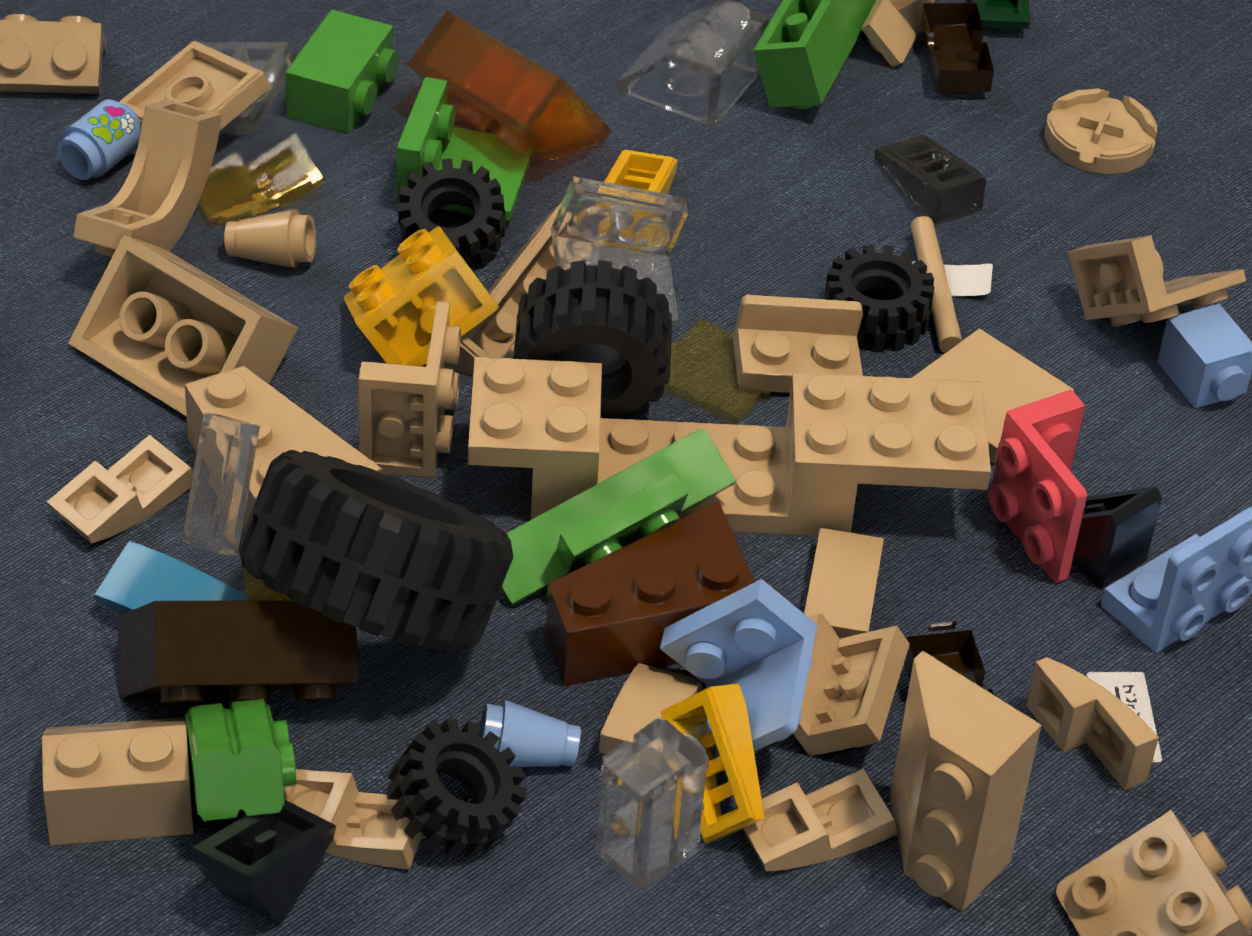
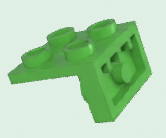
[396,77,535,221]

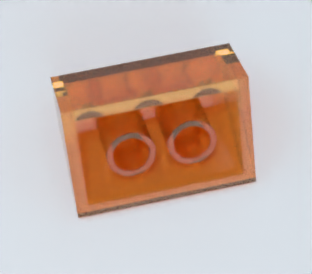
[407,10,612,161]

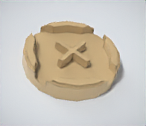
[1044,89,1158,175]

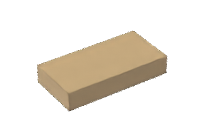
[804,528,884,639]

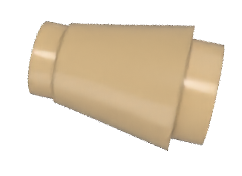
[224,209,316,268]

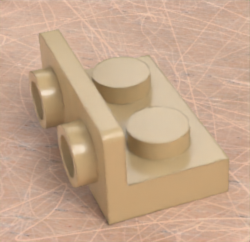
[732,295,863,393]

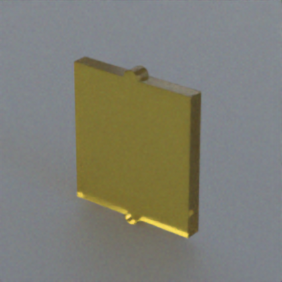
[664,319,771,425]

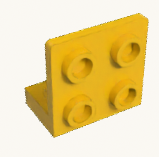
[343,226,500,367]

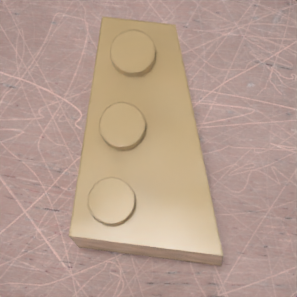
[185,366,383,530]

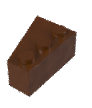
[545,501,755,687]

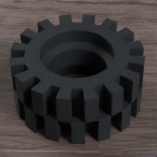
[397,158,506,270]
[824,245,935,352]
[386,719,526,858]

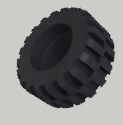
[238,450,514,653]

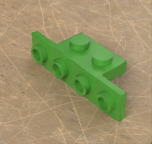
[501,429,736,607]

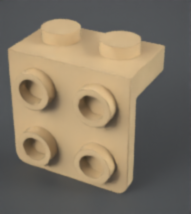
[1056,810,1252,936]

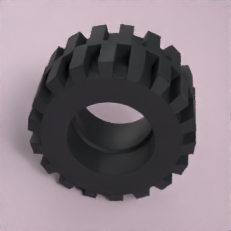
[513,260,672,419]

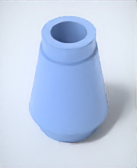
[478,699,581,767]

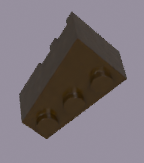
[117,600,359,704]

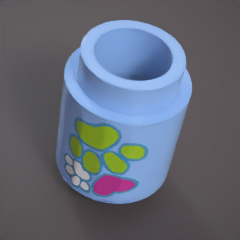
[57,99,141,180]

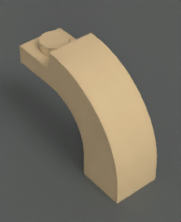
[73,99,223,257]

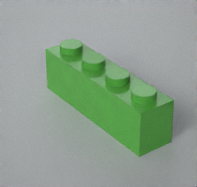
[753,0,876,109]

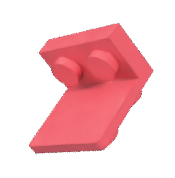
[988,389,1087,583]

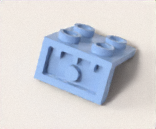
[1101,506,1252,653]
[660,579,818,759]

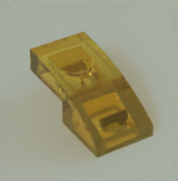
[199,133,326,225]

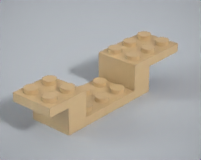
[468,357,991,536]

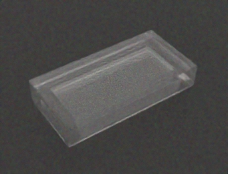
[182,413,260,555]

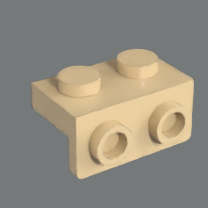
[0,14,107,94]
[793,614,910,756]

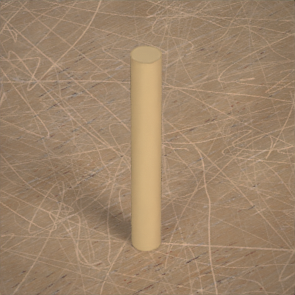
[910,216,963,353]

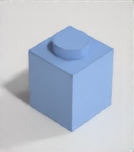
[1157,303,1252,409]

